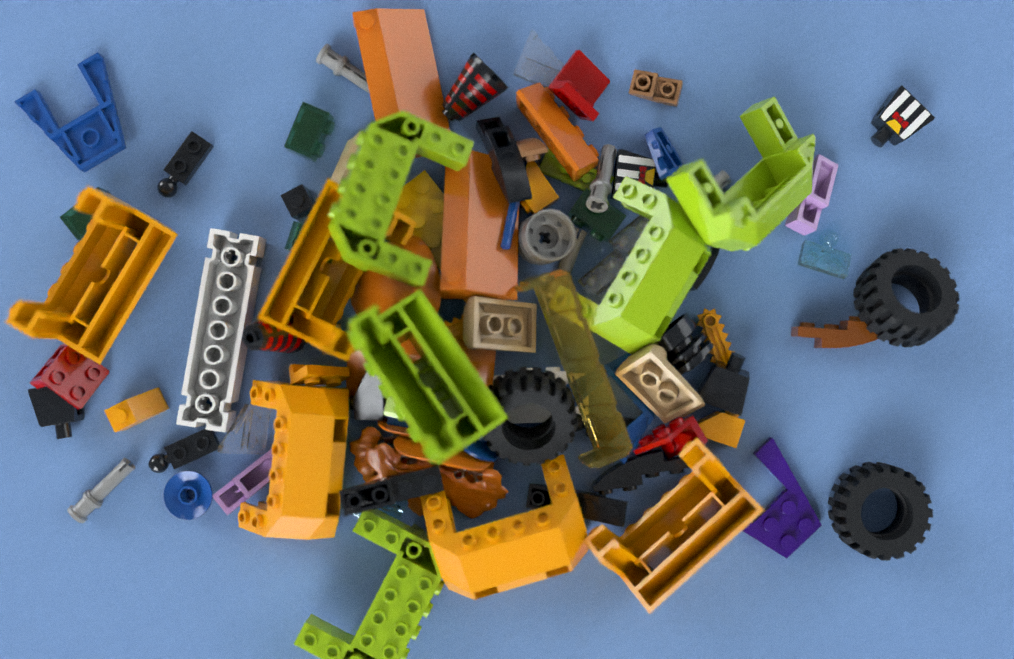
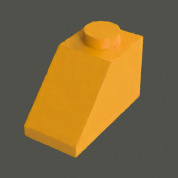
[520,161,559,215]
[104,387,169,432]
[697,410,746,448]

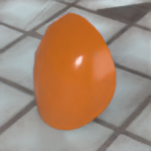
[351,235,441,316]

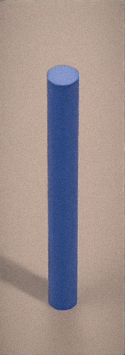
[500,160,527,250]

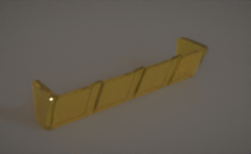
[514,269,633,468]

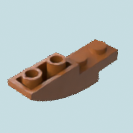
[791,316,878,348]

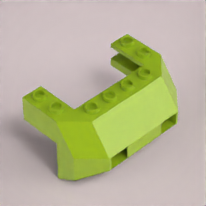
[549,176,711,354]
[347,289,508,465]

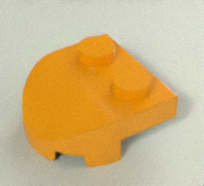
[289,364,350,387]

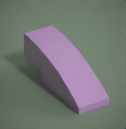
[785,154,838,236]
[212,449,273,516]

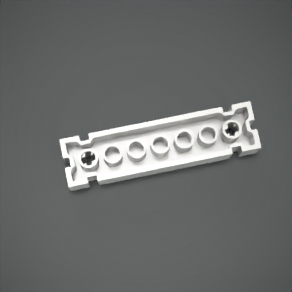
[176,228,267,433]

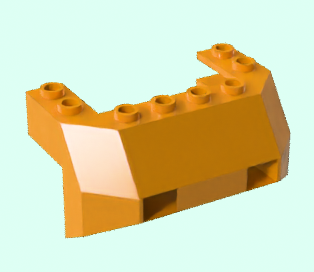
[257,178,416,362]
[6,185,178,365]
[238,380,349,540]
[583,438,764,614]
[420,454,589,600]

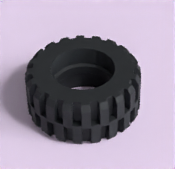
[853,248,960,348]
[483,367,577,466]
[828,462,933,561]

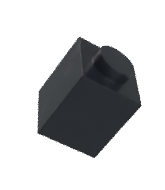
[280,184,315,221]

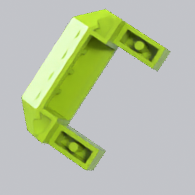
[666,96,816,252]
[328,111,474,288]
[294,509,445,659]

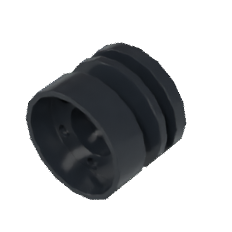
[654,313,714,375]

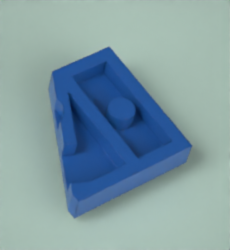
[645,127,684,180]

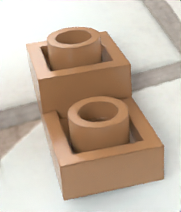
[629,69,683,107]
[516,138,548,162]

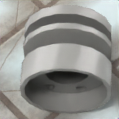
[518,209,576,266]

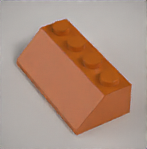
[516,82,599,182]

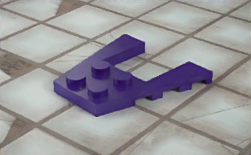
[742,437,822,559]

